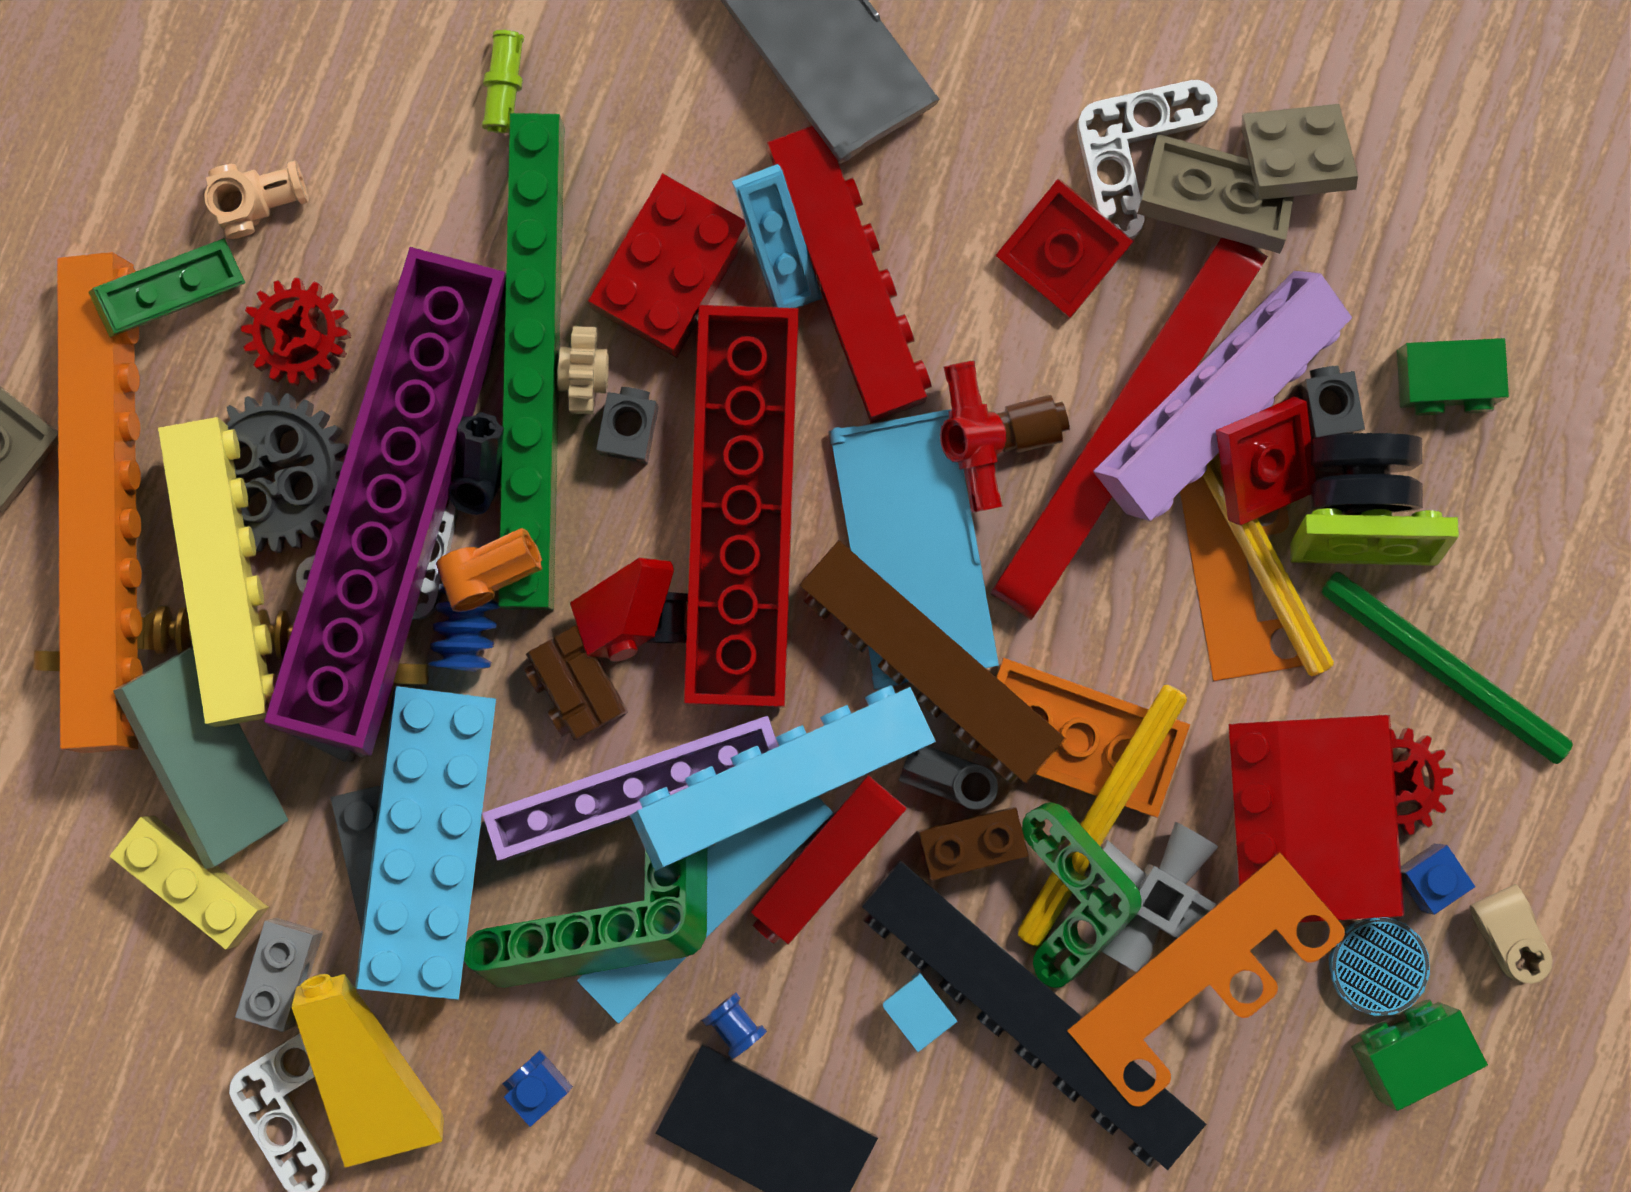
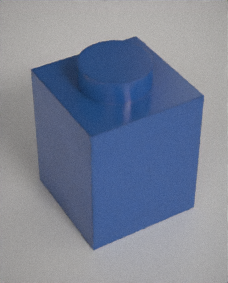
[1401,843,1476,915]

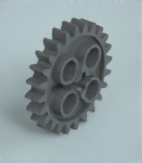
[225,392,348,553]

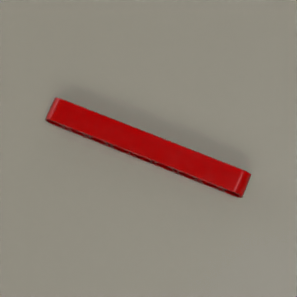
[990,237,1268,620]

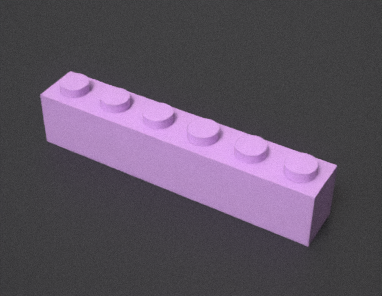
[1093,271,1352,521]
[482,716,779,861]

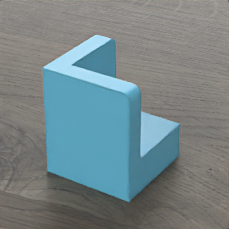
[883,971,958,1052]

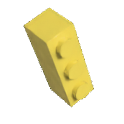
[109,816,269,950]

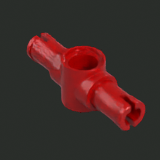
[940,361,1006,513]

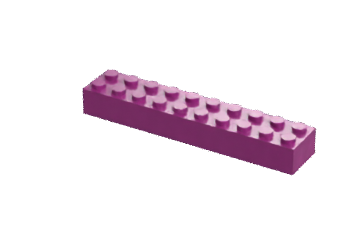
[264,247,506,756]

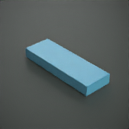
[732,164,822,308]

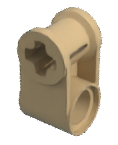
[1470,884,1553,984]

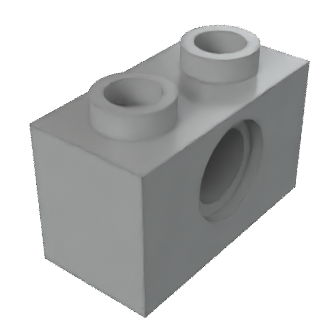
[235,918,323,1032]

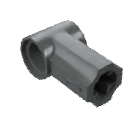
[899,746,998,809]

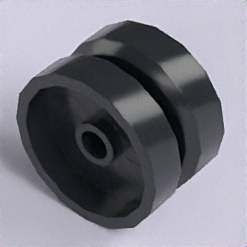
[1311,433,1423,515]

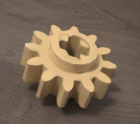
[557,326,609,414]

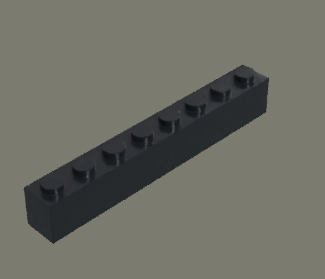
[861,860,1207,1170]

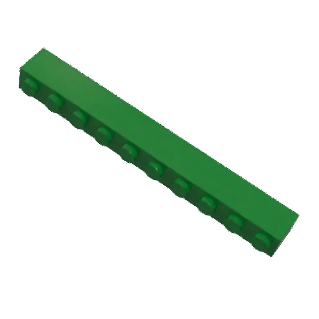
[499,113,565,610]

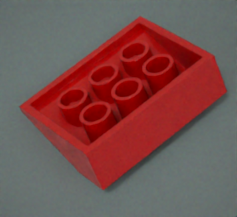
[1229,715,1404,923]

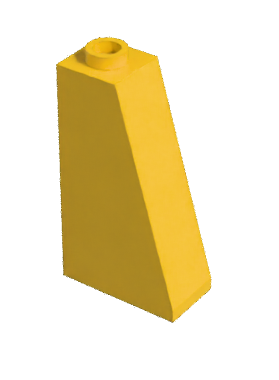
[292,974,444,1168]

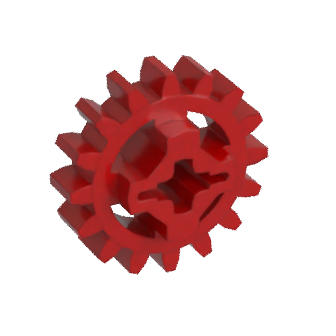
[241,278,351,386]
[1391,728,1454,835]

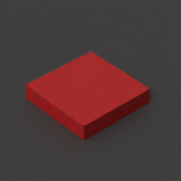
[995,179,1134,318]
[1216,397,1316,526]

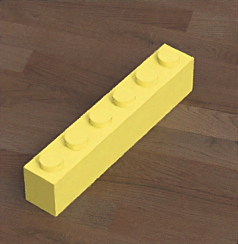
[158,417,277,727]

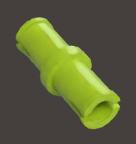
[482,30,524,133]

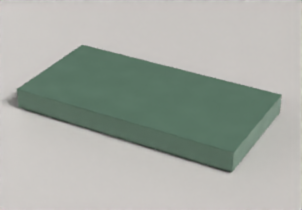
[113,647,288,869]

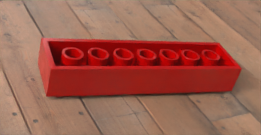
[684,305,799,708]

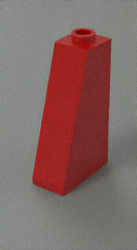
[751,775,907,945]

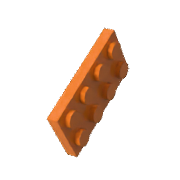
[970,658,1190,818]

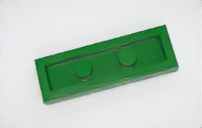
[88,238,246,338]

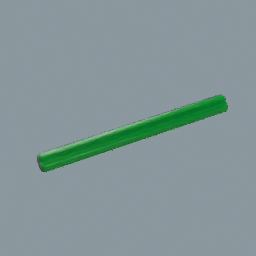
[1321,572,1573,764]

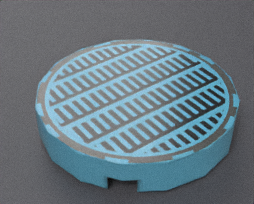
[1329,917,1430,1016]

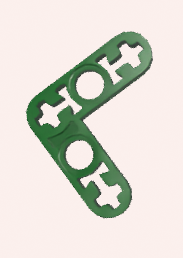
[1022,802,1142,988]

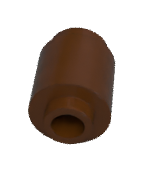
[997,395,1070,454]

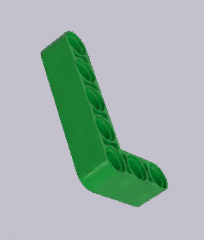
[464,847,708,988]

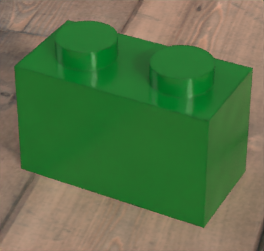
[1397,338,1509,416]

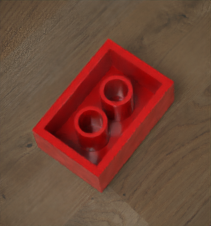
[588,173,749,358]

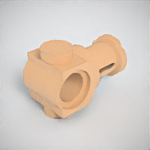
[204,160,309,239]

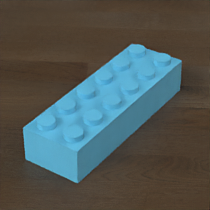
[355,686,496,1000]

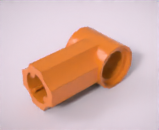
[436,528,542,612]

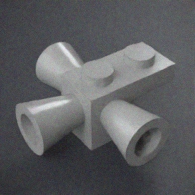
[1084,822,1218,973]

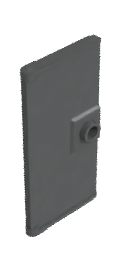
[721,0,940,163]

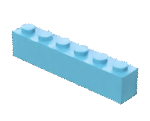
[630,685,936,871]
[577,797,834,1024]

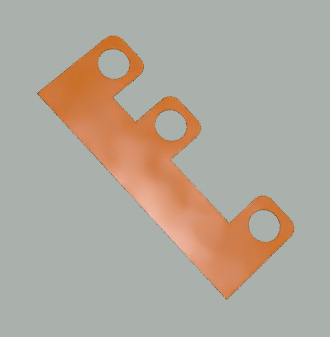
[1180,476,1303,681]
[1067,853,1345,1107]

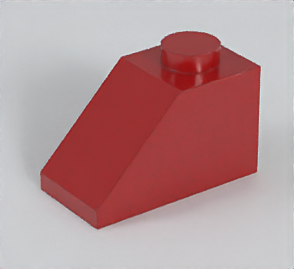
[570,558,674,662]

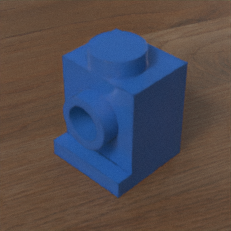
[503,1050,573,1127]

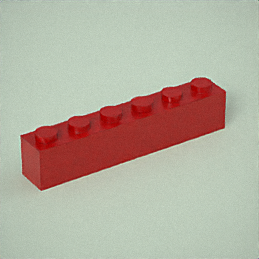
[767,126,932,423]

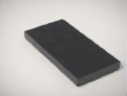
[655,1044,878,1192]

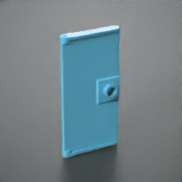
[828,409,999,690]

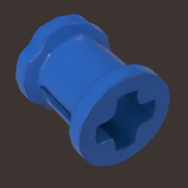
[702,992,767,1059]

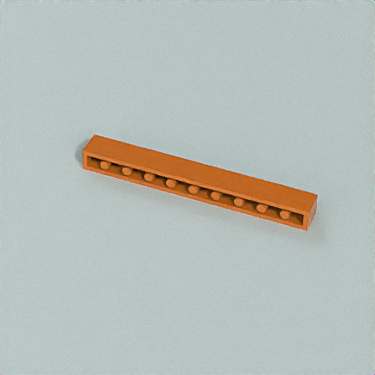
[57,252,143,753]

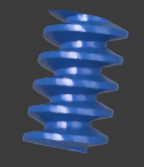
[428,583,499,672]

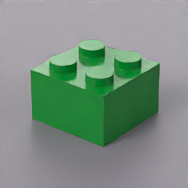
[1351,999,1488,1111]

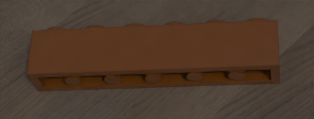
[800,540,1066,784]

